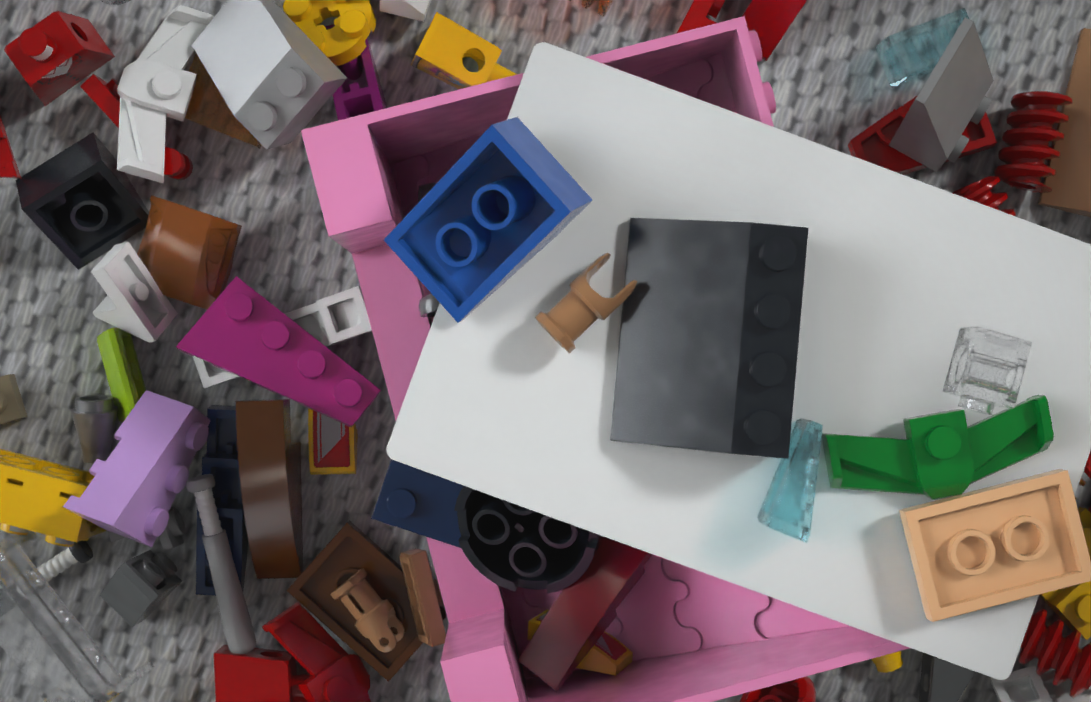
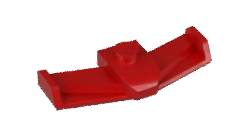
[262,602,371,702]

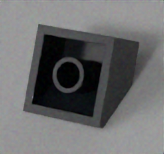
[16,132,149,269]

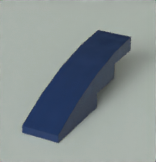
[196,405,249,596]

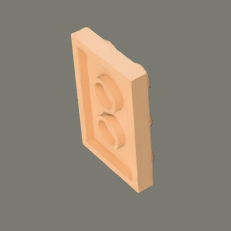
[899,469,1091,622]

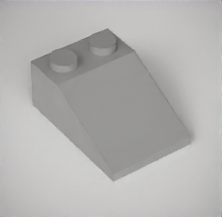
[192,0,347,150]
[889,17,994,172]

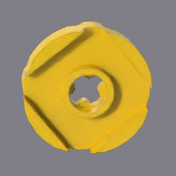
[283,0,376,66]

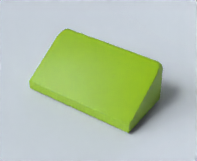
[97,328,146,423]

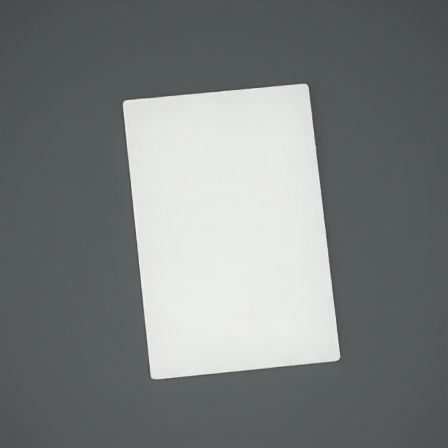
[386,42,1091,680]

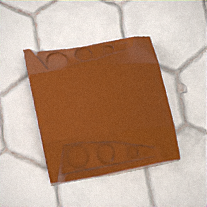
[137,195,242,309]

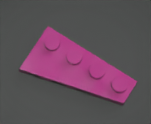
[176,276,381,428]

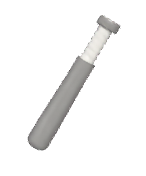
[186,474,256,655]

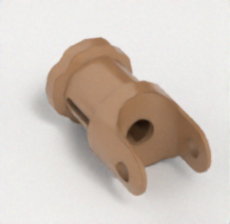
[535,253,637,354]
[330,568,405,652]

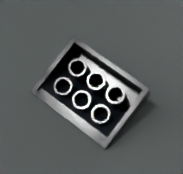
[610,218,808,459]

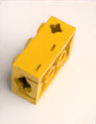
[0,449,106,547]

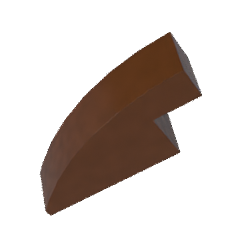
[235,399,303,579]

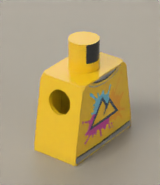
[411,12,517,89]

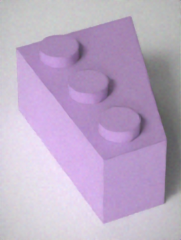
[63,390,211,547]

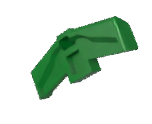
[821,395,1054,499]

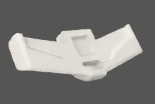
[117,5,214,184]

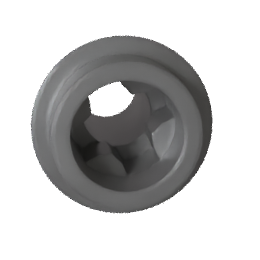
[71,394,118,463]

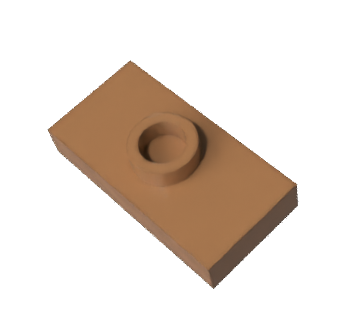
[399,548,446,647]

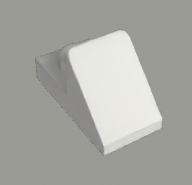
[91,241,178,343]

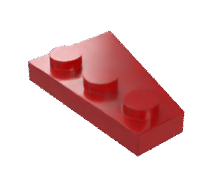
[848,95,997,175]

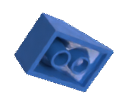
[384,117,593,323]

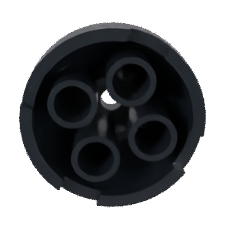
[454,486,603,594]

